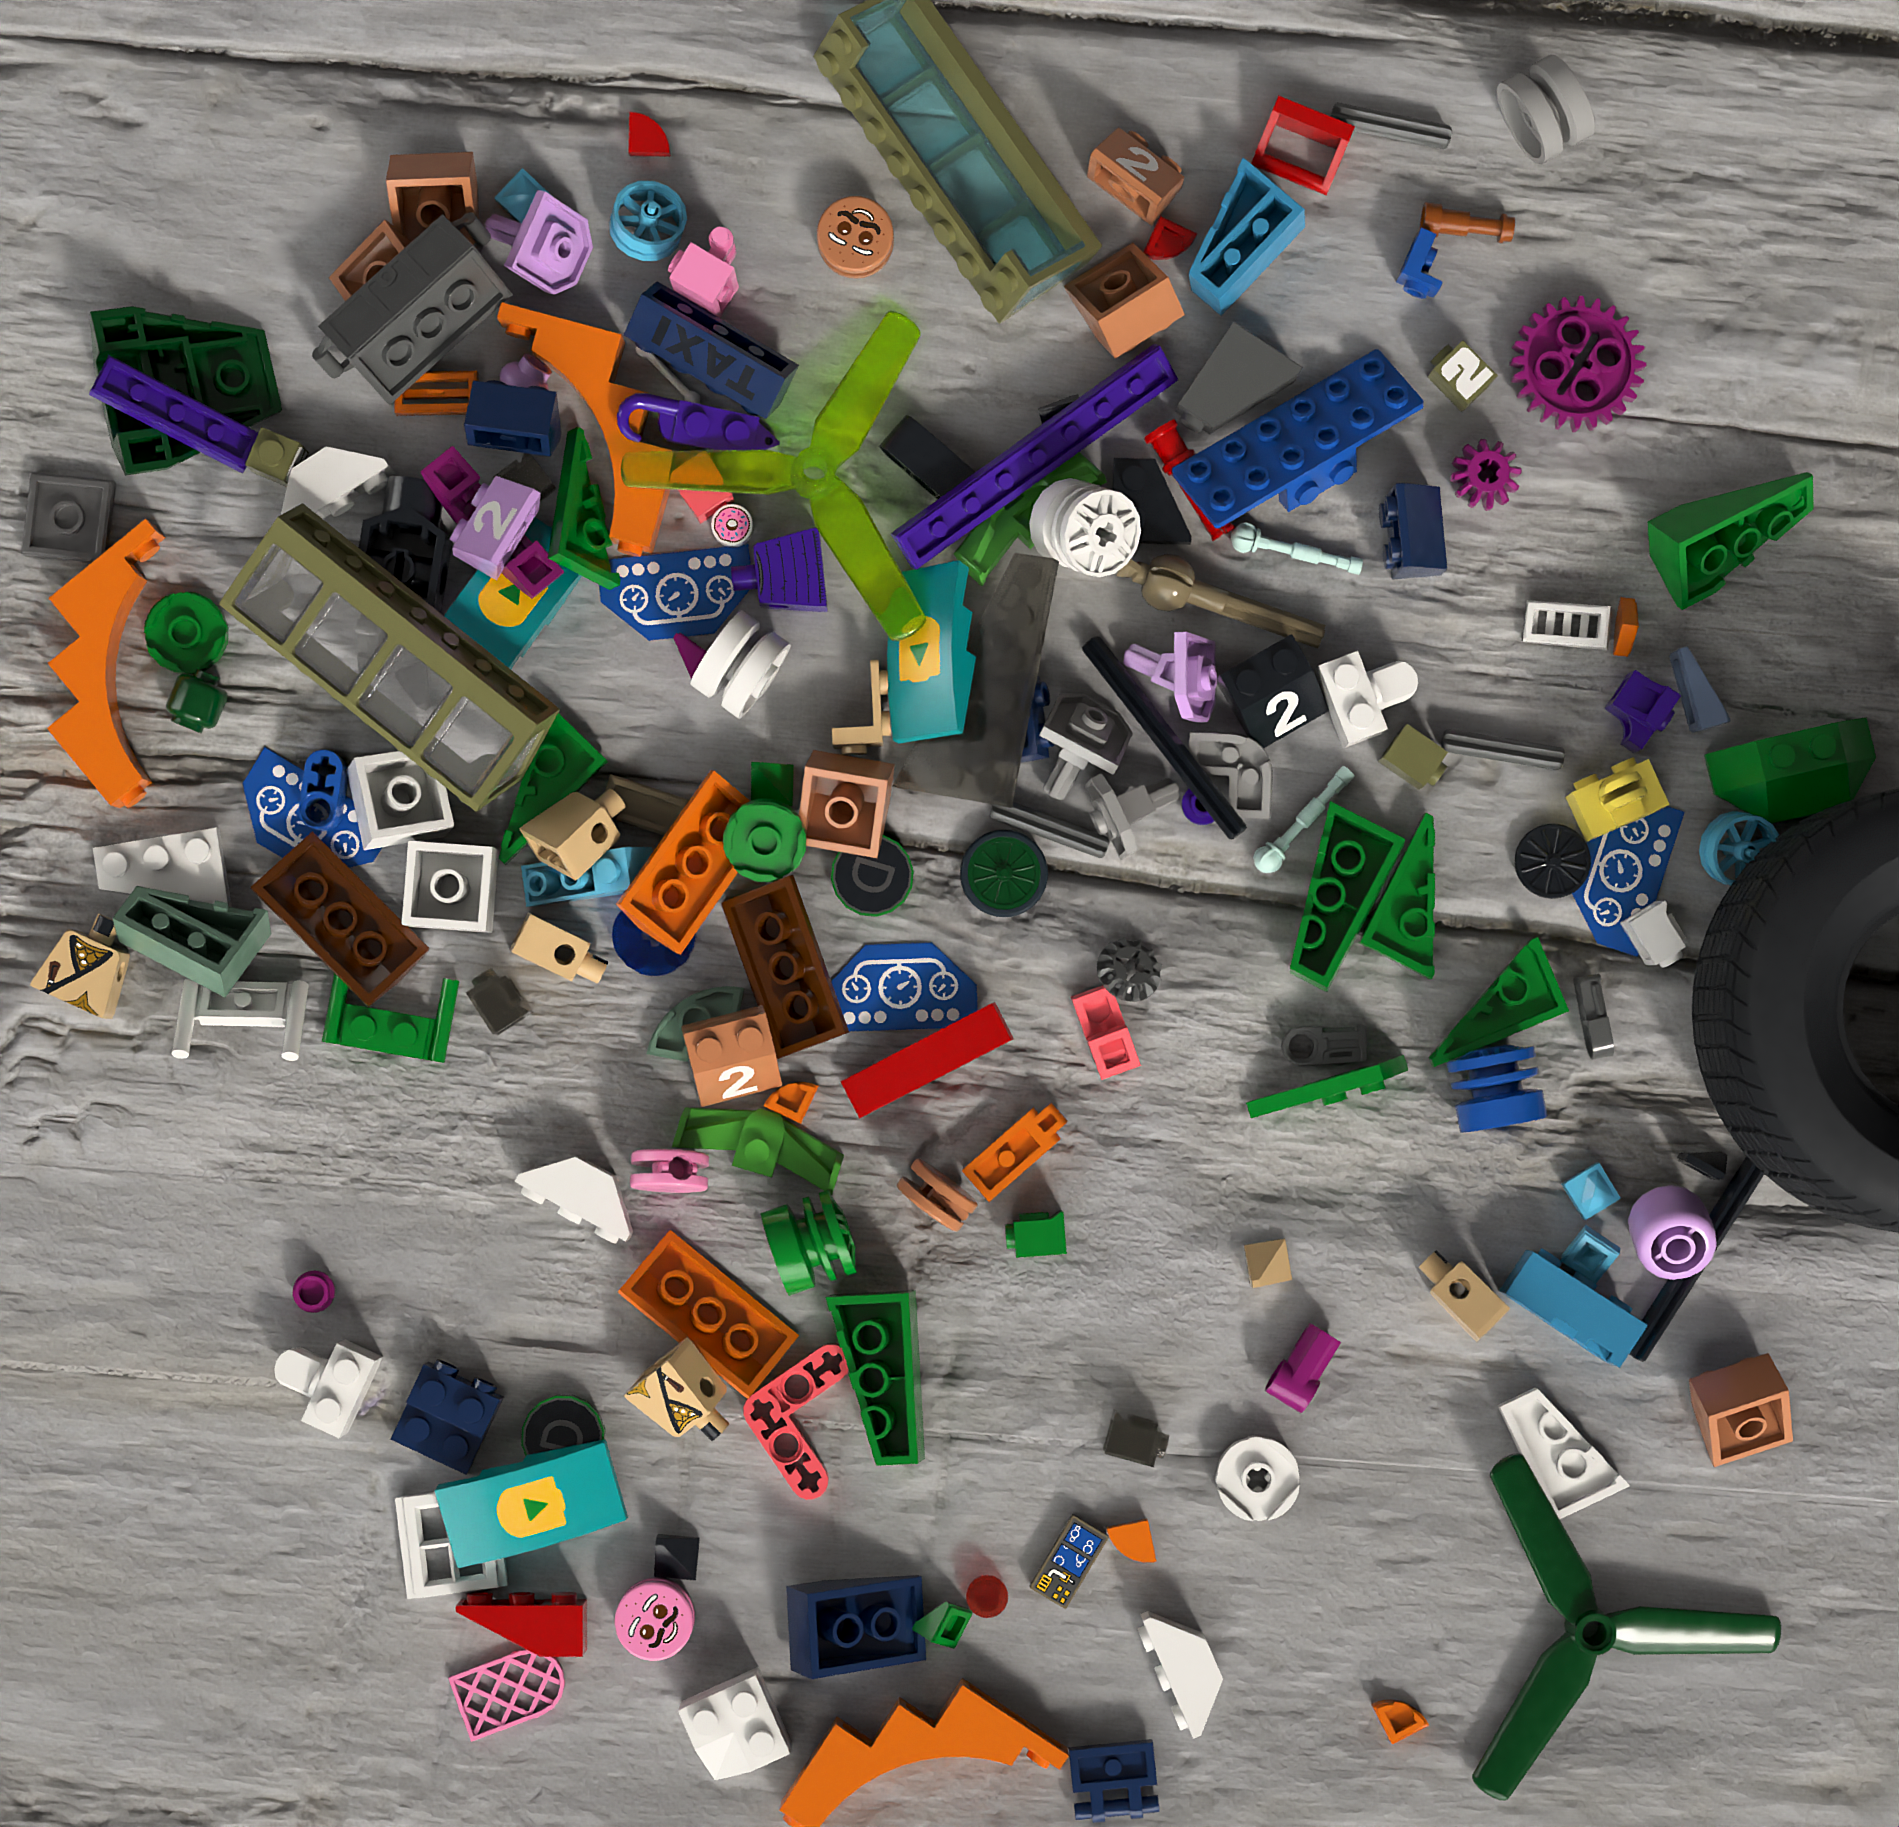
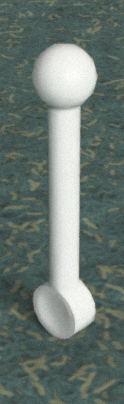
[636,346,701,404]

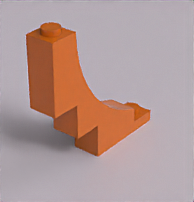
[497,302,679,557]
[47,518,165,809]
[779,1678,1069,1827]

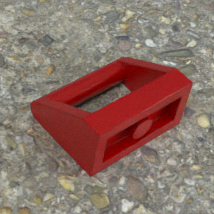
[1251,95,1355,196]

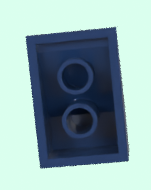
[786,1575,926,1679]

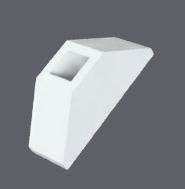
[281,446,395,519]
[514,1156,633,1244]
[1137,1611,1223,1739]

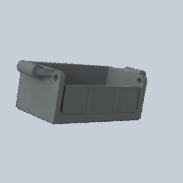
[312,212,513,405]

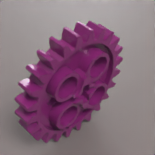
[1509,296,1647,432]

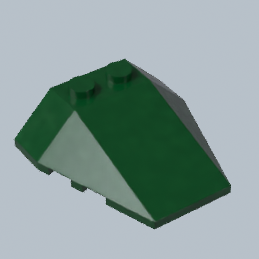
[89,306,282,476]

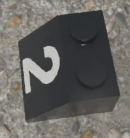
[1217,634,1329,748]

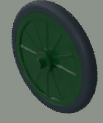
[960,829,1048,917]

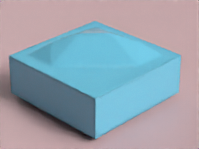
[494,168,552,223]
[1561,1162,1621,1220]
[1561,1225,1620,1284]

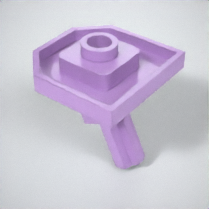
[485,190,593,295]
[1123,632,1217,723]

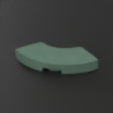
[646,986,745,1062]

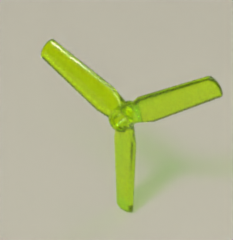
[621,311,926,641]

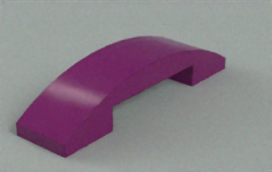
[420,446,564,599]

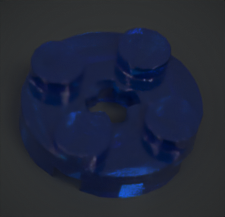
[612,910,697,976]

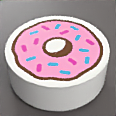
[711,504,753,547]

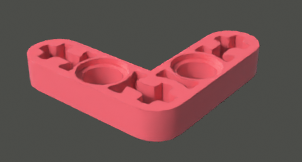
[743,1343,849,1500]

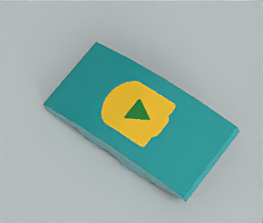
[444,517,582,669]
[887,560,976,744]
[434,1439,628,1568]

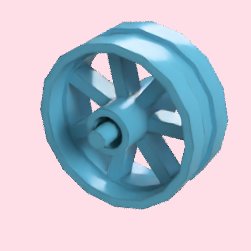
[609,181,687,261]
[1699,811,1779,886]

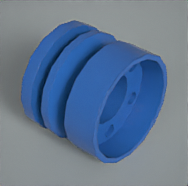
[1446,1044,1548,1133]

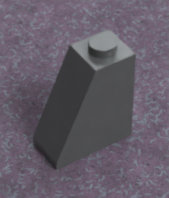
[1175,321,1303,435]

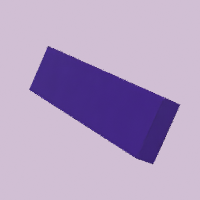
[89,355,259,474]

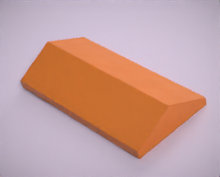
[616,770,750,955]
[618,1230,799,1399]

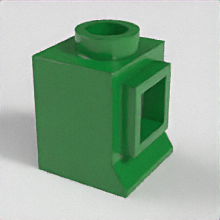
[1005,1210,1067,1258]

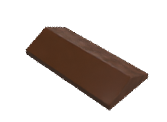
[251,832,430,1007]
[721,875,850,1059]

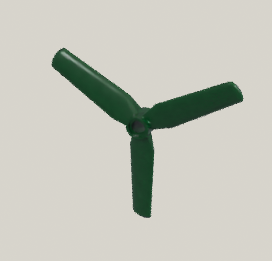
[1472,1453,1781,1801]

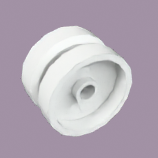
[690,610,791,719]

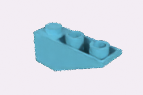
[521,847,653,907]

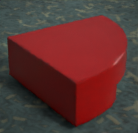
[628,112,671,157]
[1143,216,1198,260]

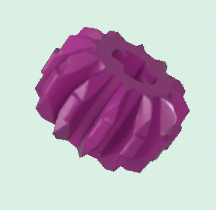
[1449,439,1522,511]

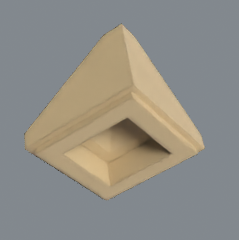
[1244,1238,1292,1288]

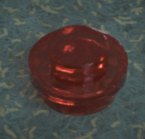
[966,1575,1008,1618]

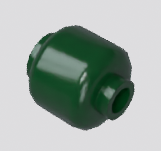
[166,669,228,734]

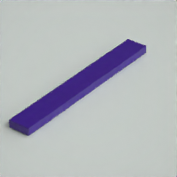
[890,344,1179,570]

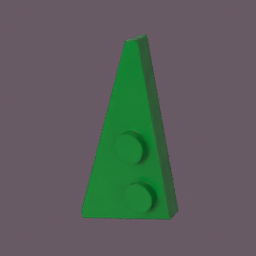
[548,427,621,590]
[498,713,608,865]
[1358,813,1435,979]
[1428,937,1569,1067]
[1246,1054,1409,1118]

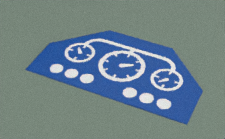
[599,544,751,641]
[242,747,382,868]
[1572,806,1685,957]
[831,943,978,1032]

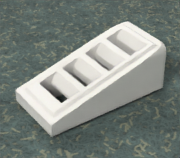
[1523,600,1612,650]

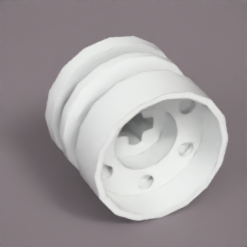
[1029,478,1141,577]

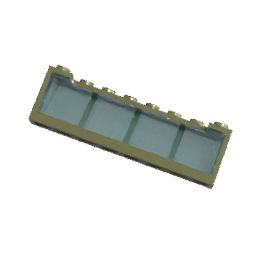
[813,0,1102,324]

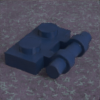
[1068,1739,1160,1823]

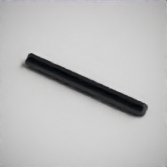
[1082,636,1247,840]
[1629,1156,1765,1362]

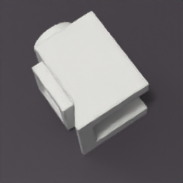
[1620,901,1686,968]

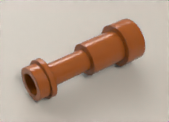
[1419,202,1515,243]

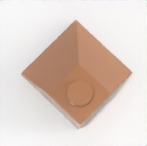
[329,220,411,301]

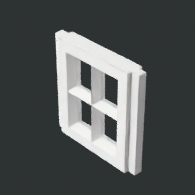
[395,1492,508,1599]

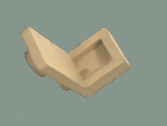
[832,660,891,756]

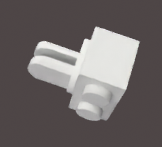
[1314,651,1418,748]
[274,1339,383,1438]

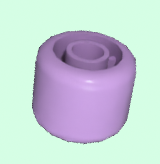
[1628,1185,1717,1280]

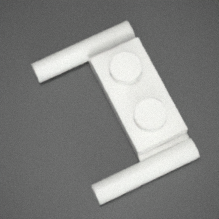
[172,978,309,1061]

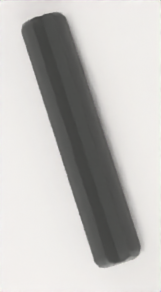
[1331,102,1452,149]
[1441,729,1565,770]
[990,797,1110,858]

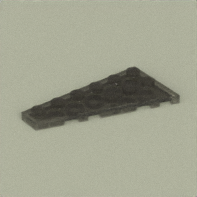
[892,553,1059,808]

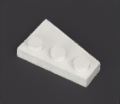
[93,828,232,907]
[1497,1388,1630,1519]

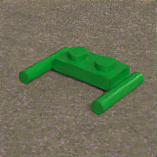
[322,973,460,1063]

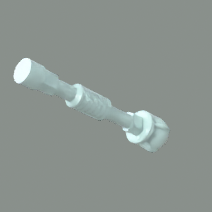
[1231,522,1363,575]
[1254,766,1355,873]

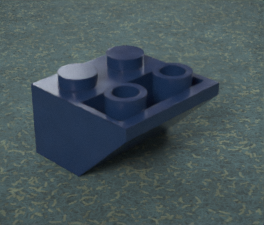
[464,380,562,457]
[1379,483,1447,580]

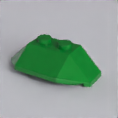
[1704,717,1876,824]

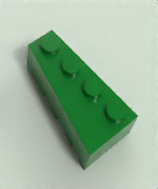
[1290,801,1405,992]
[825,1290,925,1466]

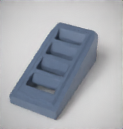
[1669,646,1731,733]

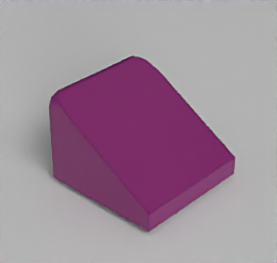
[673,633,707,679]

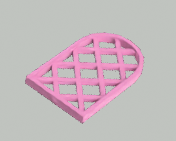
[448,1649,565,1742]

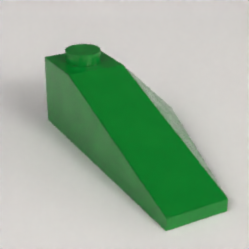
[1648,472,1814,610]

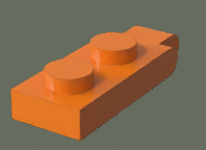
[961,1102,1068,1202]

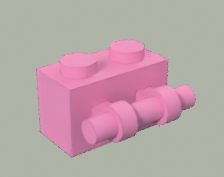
[668,227,739,318]

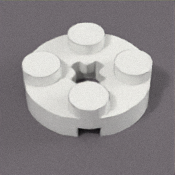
[1215,1435,1300,1521]

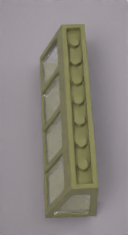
[219,503,560,812]

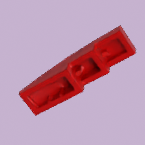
[840,1002,1014,1119]

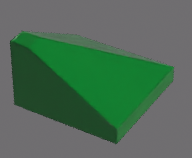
[751,762,794,807]
[912,1601,973,1649]

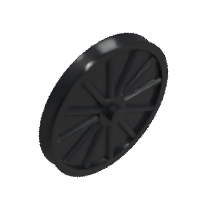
[1515,824,1591,899]

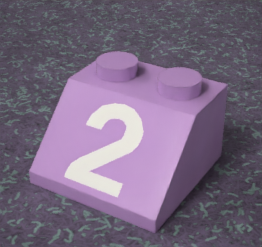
[450,476,541,581]

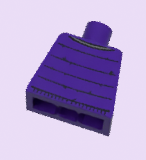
[731,527,828,612]

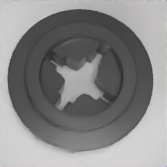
[1097,937,1162,1002]

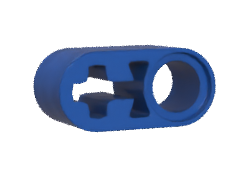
[298,750,348,832]

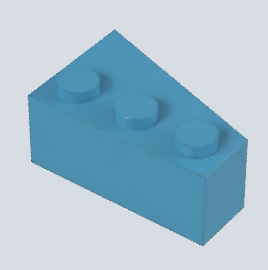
[1188,157,1305,316]
[1499,1248,1648,1368]

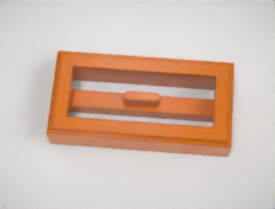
[394,371,479,416]

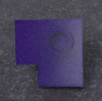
[1604,670,1681,753]

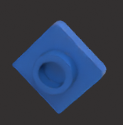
[1396,227,1443,299]

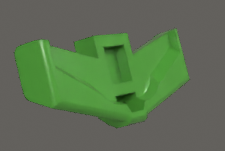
[954,452,1107,586]
[672,1107,844,1195]

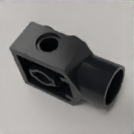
[358,476,453,613]

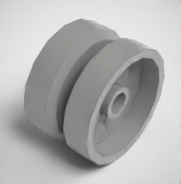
[1497,55,1595,165]

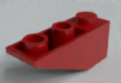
[455,1592,587,1657]

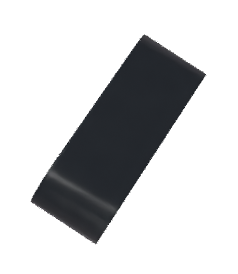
[879,415,975,500]

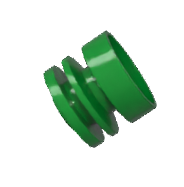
[761,1189,857,1296]

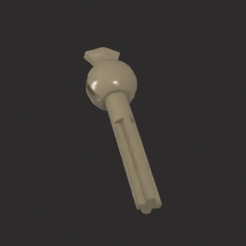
[1116,554,1326,648]

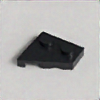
[1112,458,1192,545]

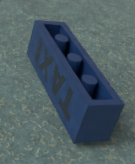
[624,281,799,419]

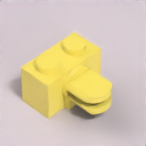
[1566,757,1670,842]

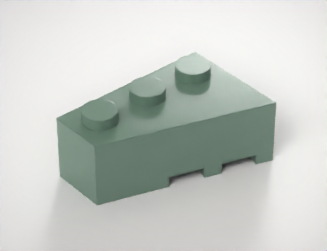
[113,886,272,998]

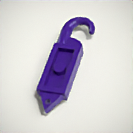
[617,393,780,459]

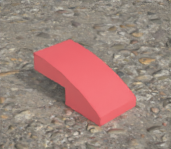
[1071,985,1141,1080]

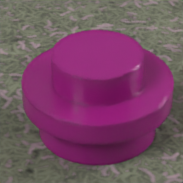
[293,1270,336,1313]

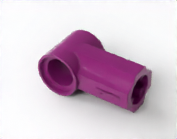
[1265,1323,1341,1413]

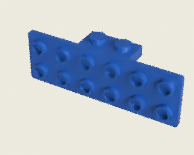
[1172,349,1424,528]

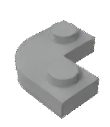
[1189,731,1273,819]

